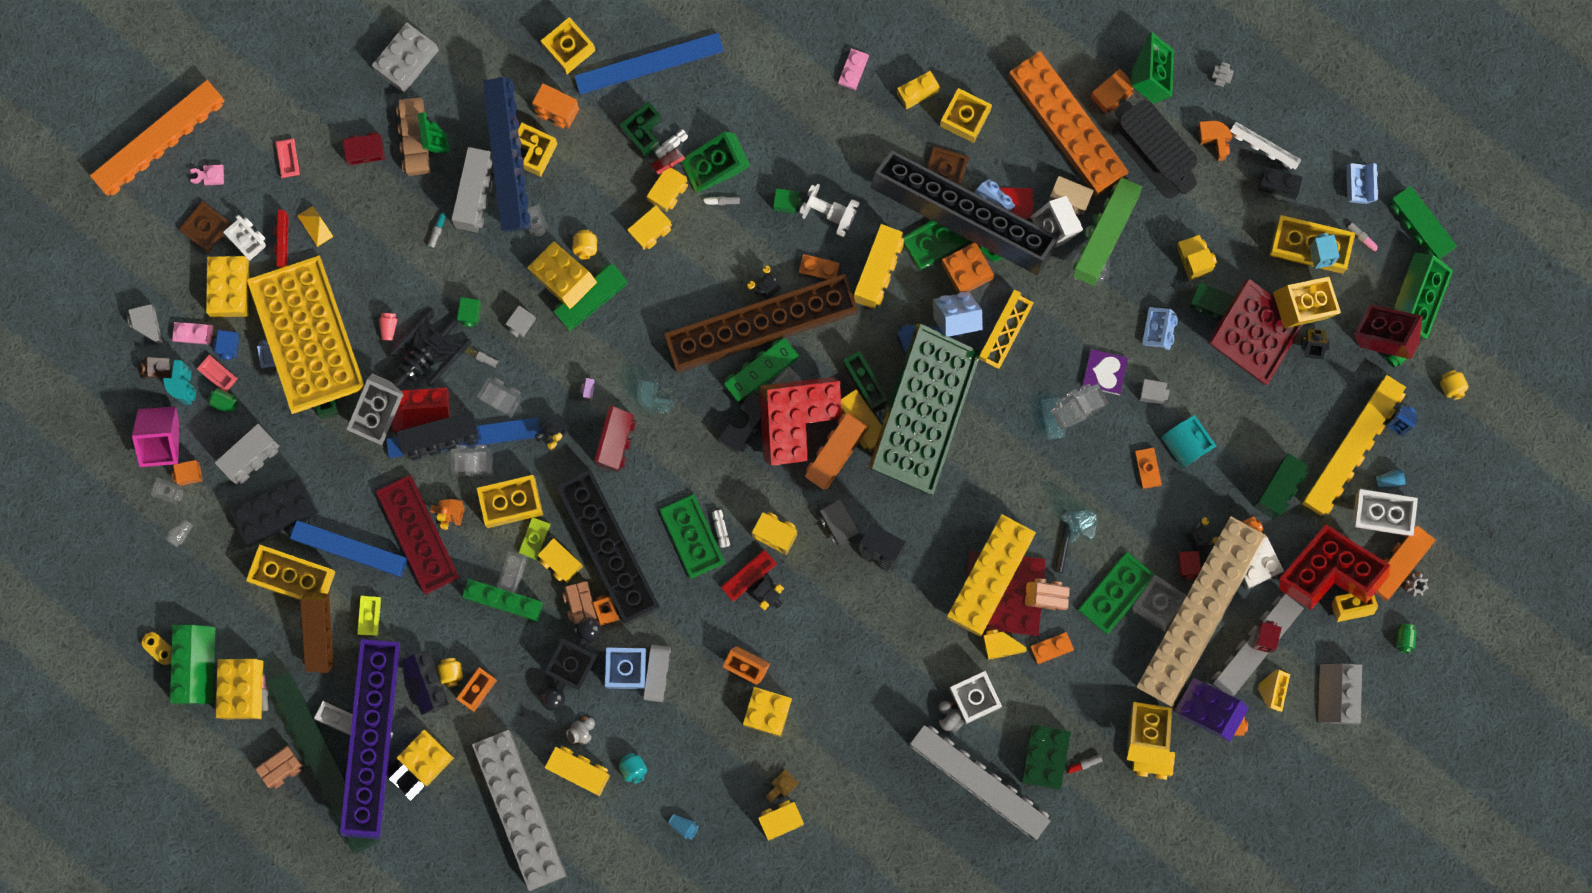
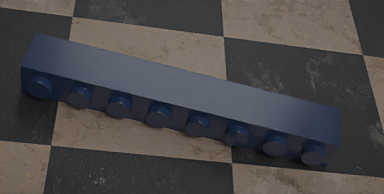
[483,77,531,232]

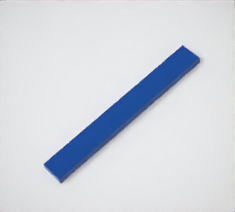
[574,33,724,95]
[387,417,540,458]

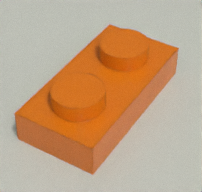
[799,254,840,280]
[1030,632,1074,664]

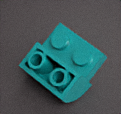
[164,360,196,405]
[1161,415,1216,469]

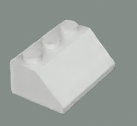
[1354,489,1418,536]

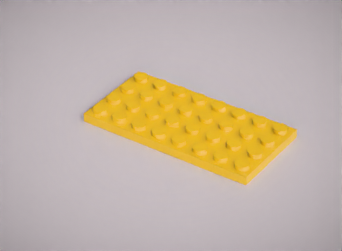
[247,255,365,414]

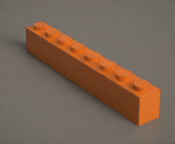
[90,80,225,196]

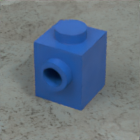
[213,330,240,360]

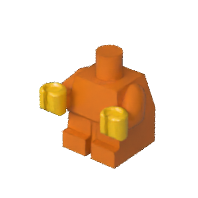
[430,499,464,530]

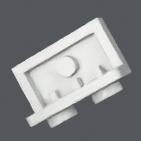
[224,215,266,261]

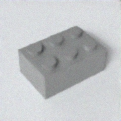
[372,22,439,93]
[215,424,279,485]

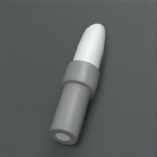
[703,196,740,205]

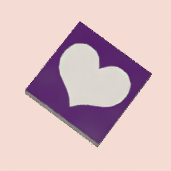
[1082,349,1128,395]

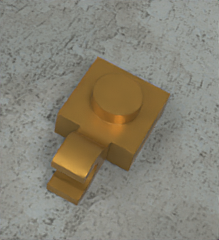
[766,769,799,802]

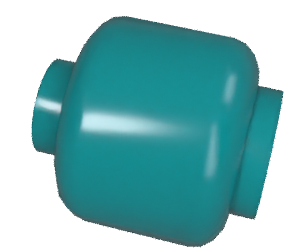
[619,753,647,784]

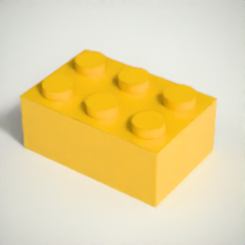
[527,241,597,309]
[206,256,249,317]
[1273,277,1341,328]
[477,475,544,528]
[216,659,263,719]
[1127,702,1172,766]
[545,746,610,796]

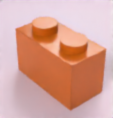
[1091,69,1134,114]
[723,646,770,685]
[456,667,497,712]

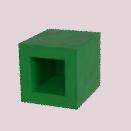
[773,189,802,214]
[457,297,482,328]

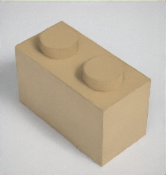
[1049,176,1094,215]

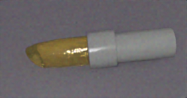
[465,347,498,368]

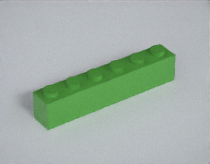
[1072,177,1142,286]

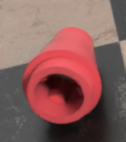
[379,313,397,340]

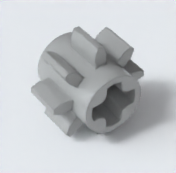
[1212,62,1234,87]
[1404,572,1429,597]

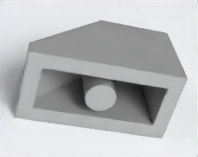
[127,304,163,345]

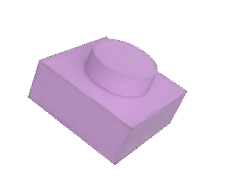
[580,378,595,401]

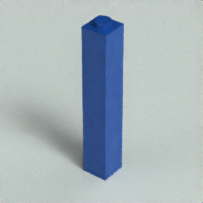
[289,521,407,578]

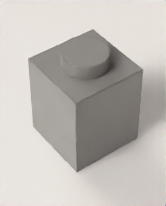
[506,306,536,337]
[1139,379,1169,405]

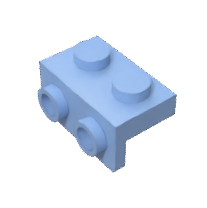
[1346,163,1378,204]
[974,179,1015,211]

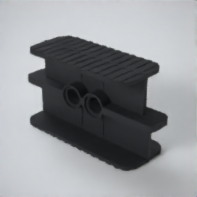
[1112,100,1197,198]

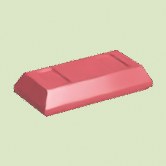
[275,138,300,178]
[197,355,237,392]

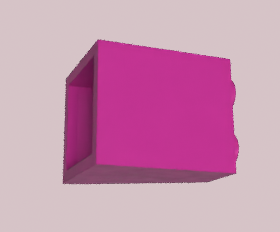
[132,406,179,467]

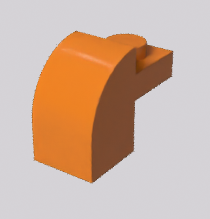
[1198,121,1232,161]

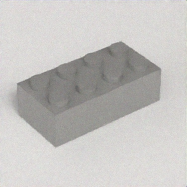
[452,147,494,233]

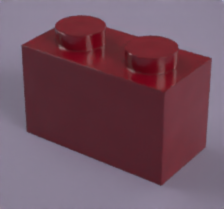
[343,132,386,165]
[1252,620,1282,653]

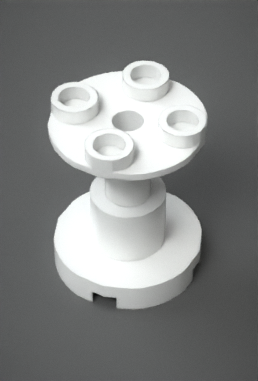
[799,184,859,237]

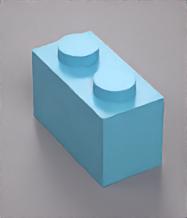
[1309,233,1340,269]

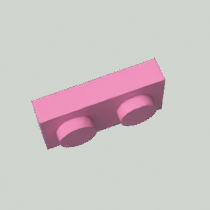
[838,48,869,90]
[172,322,213,345]

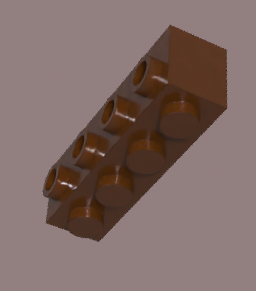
[299,592,334,673]

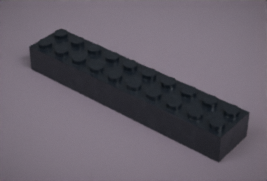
[870,150,1059,275]

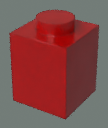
[1178,551,1201,580]

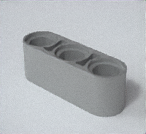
[644,644,671,703]

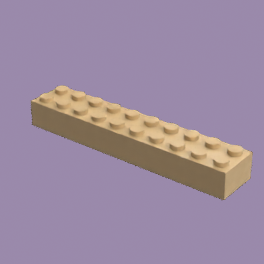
[1137,516,1267,707]

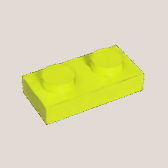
[357,596,381,636]

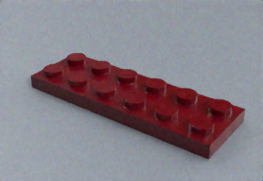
[376,475,460,595]

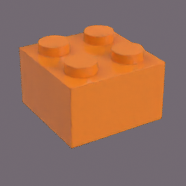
[532,83,579,129]
[942,243,994,293]

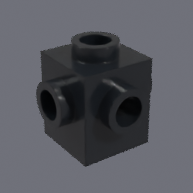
[1301,329,1330,360]

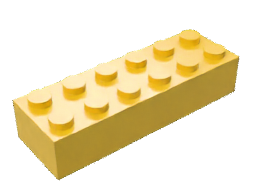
[946,515,1036,637]

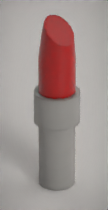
[1067,754,1103,773]

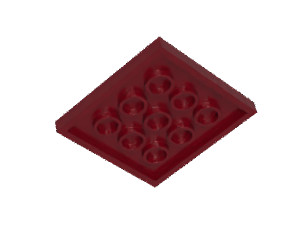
[1208,279,1304,385]
[962,551,1046,636]

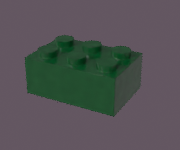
[1254,453,1308,519]
[1021,724,1071,790]

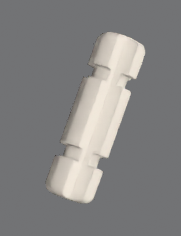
[654,129,688,158]
[712,510,730,548]

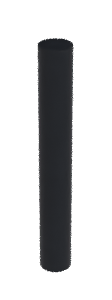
[1055,515,1074,573]

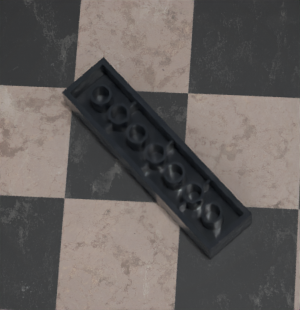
[556,469,661,626]

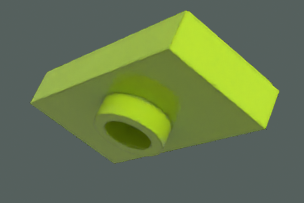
[519,517,551,560]

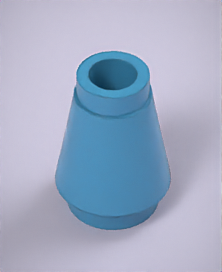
[1376,469,1406,488]
[668,814,699,840]

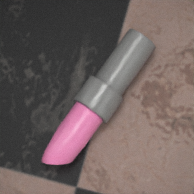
[1348,222,1378,251]
[262,674,269,711]

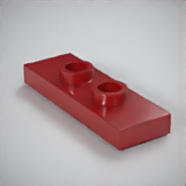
[274,210,289,269]
[721,549,777,602]

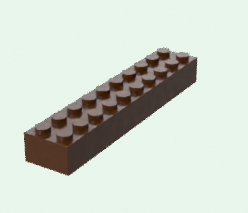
[664,274,858,373]

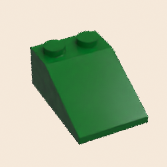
[1131,32,1174,104]
[681,131,750,193]

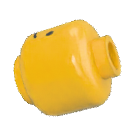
[572,230,597,259]
[1440,370,1468,400]
[436,658,463,687]

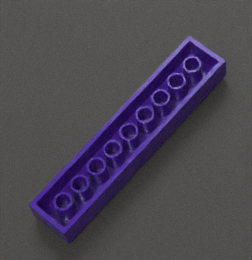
[340,639,400,839]

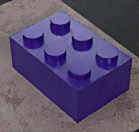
[1174,678,1249,742]

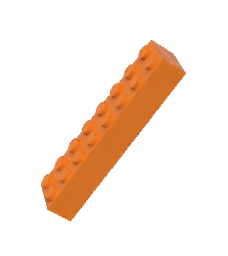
[1008,51,1129,197]

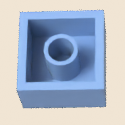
[933,292,982,337]
[605,648,646,689]

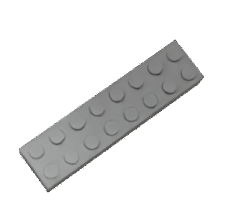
[909,725,1050,841]
[472,730,567,891]

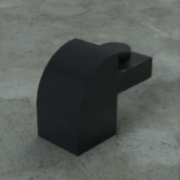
[387,759,424,800]

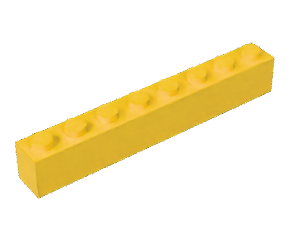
[1302,375,1406,516]

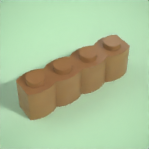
[396,97,431,176]

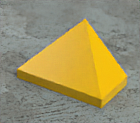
[297,206,333,247]
[1258,670,1290,712]

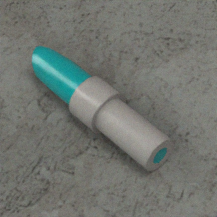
[427,213,446,248]

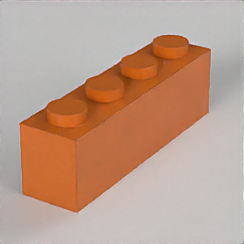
[805,413,870,490]
[1375,525,1436,602]

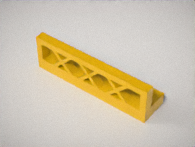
[979,289,1034,369]

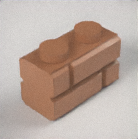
[1025,579,1070,611]
[562,581,598,626]
[255,746,303,789]

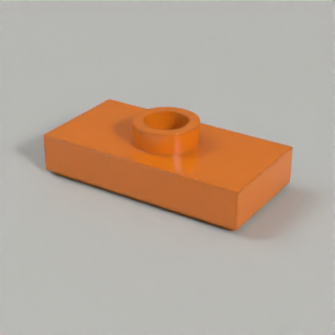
[1135,448,1162,489]

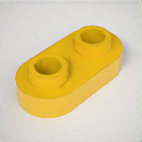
[142,632,172,665]

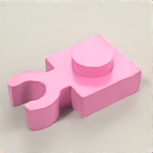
[190,165,224,185]

